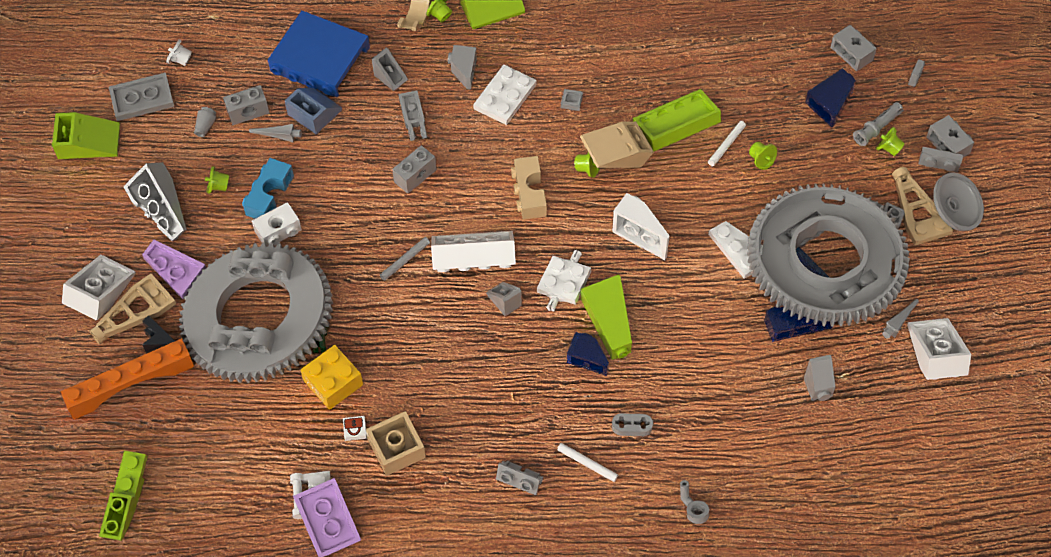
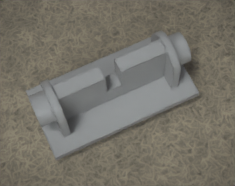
[496,460,543,495]

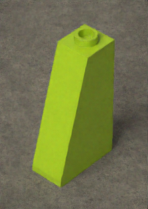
[581,274,632,360]

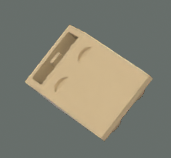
[580,122,654,168]

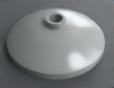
[933,172,984,232]

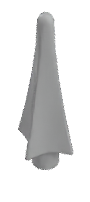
[249,124,302,142]
[882,299,919,339]

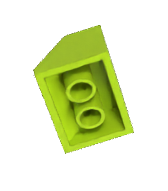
[460,0,525,29]

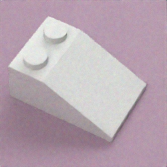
[612,193,670,260]
[62,255,135,320]
[907,318,971,380]

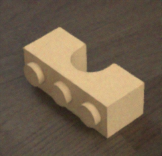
[511,156,547,220]

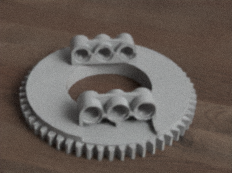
[179,242,333,383]

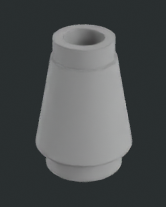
[194,107,217,137]

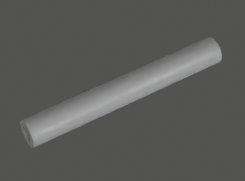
[380,237,430,281]

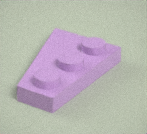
[142,240,206,299]

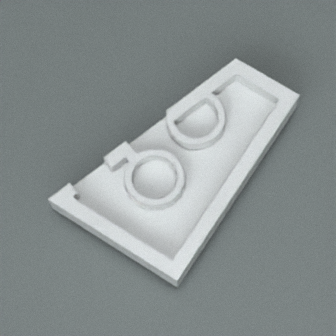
[708,221,763,279]

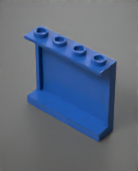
[268,10,370,97]

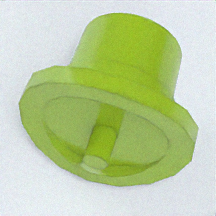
[426,0,452,23]
[876,127,905,156]
[749,141,777,170]
[574,152,600,177]
[205,166,229,194]

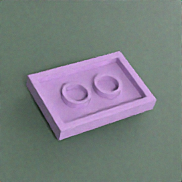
[293,478,361,557]

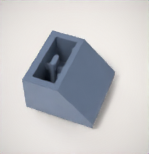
[284,88,342,134]

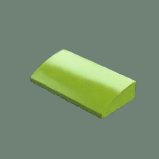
[633,89,721,151]

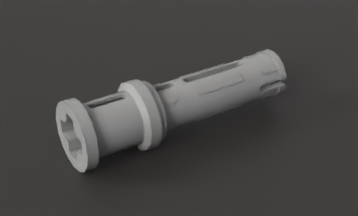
[853,102,904,146]

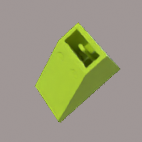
[52,112,120,159]

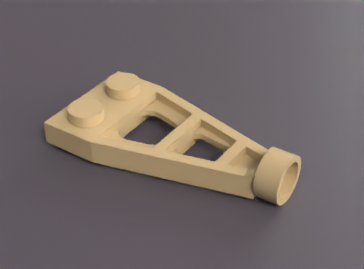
[892,167,953,246]
[89,273,176,344]

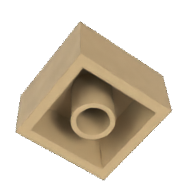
[366,411,426,476]

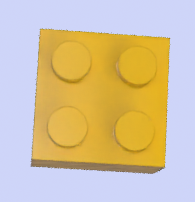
[300,345,363,410]

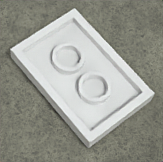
[473,64,537,125]

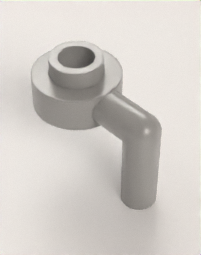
[680,480,709,524]

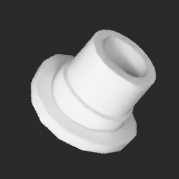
[166,39,192,66]

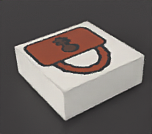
[343,416,367,441]

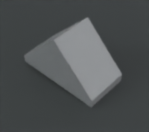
[372,48,408,91]
[486,282,522,316]

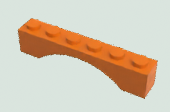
[60,338,194,420]

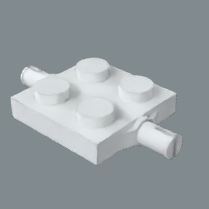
[537,250,591,311]

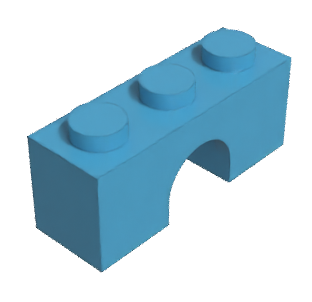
[242,158,294,219]

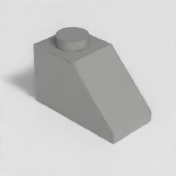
[448,45,477,90]
[804,355,835,401]

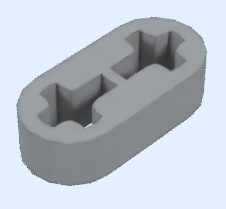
[611,413,653,436]

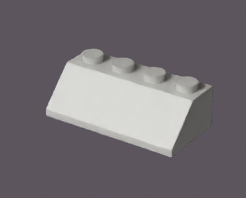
[431,231,516,272]

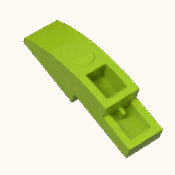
[99,450,148,541]

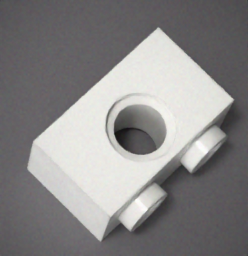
[252,202,302,247]

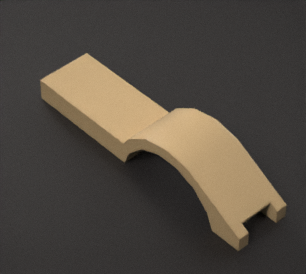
[397,0,431,31]

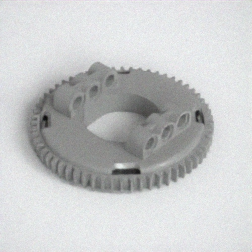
[747,183,910,327]

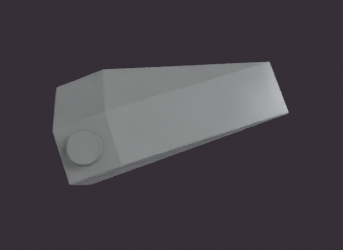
[123,162,187,241]

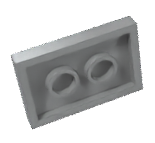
[109,72,175,121]

